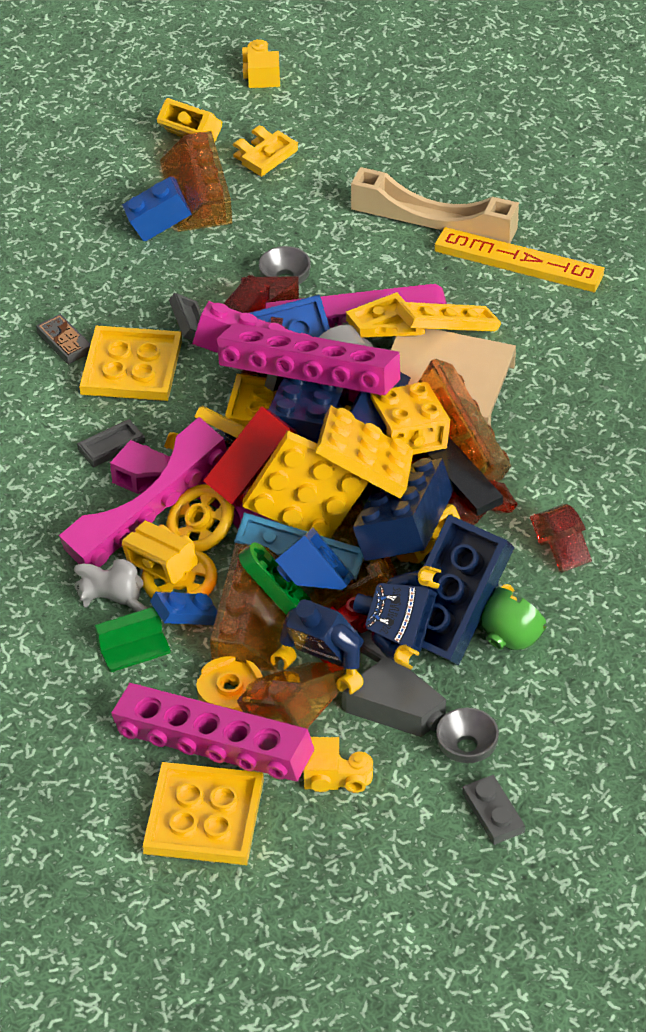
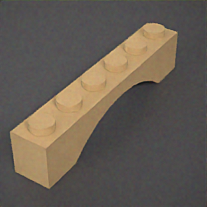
[351,167,519,243]

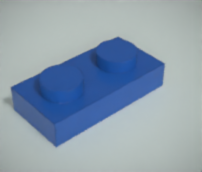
[150,592,221,625]

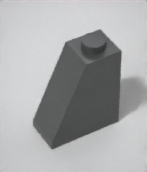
[341,657,446,737]

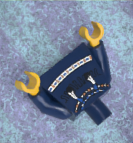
[353,566,441,670]
[270,599,364,695]

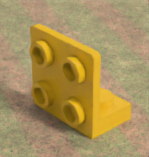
[370,382,450,455]

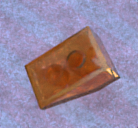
[237,662,359,729]

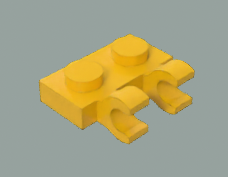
[233,125,298,177]

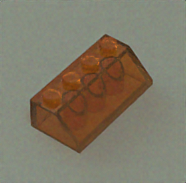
[160,131,232,232]
[417,359,511,484]
[210,543,286,672]

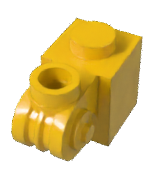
[242,39,280,88]
[303,737,373,793]

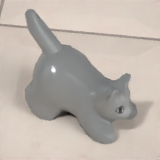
[74,559,147,612]

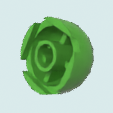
[481,587,547,650]

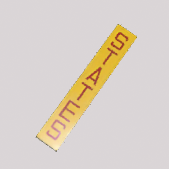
[435,227,605,293]

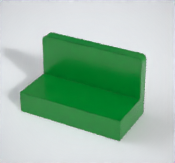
[95,607,171,672]

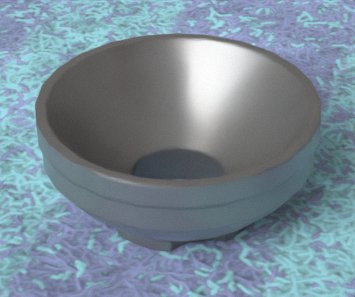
[259,246,311,289]
[436,707,499,763]

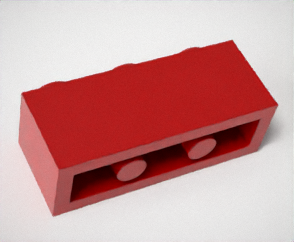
[203,406,297,507]

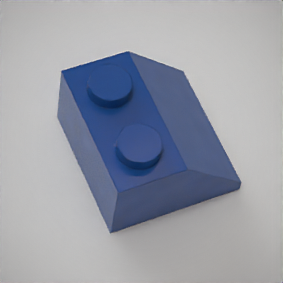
[122,177,192,241]
[275,528,354,590]

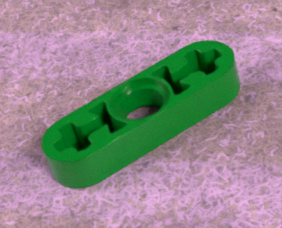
[239,542,311,616]

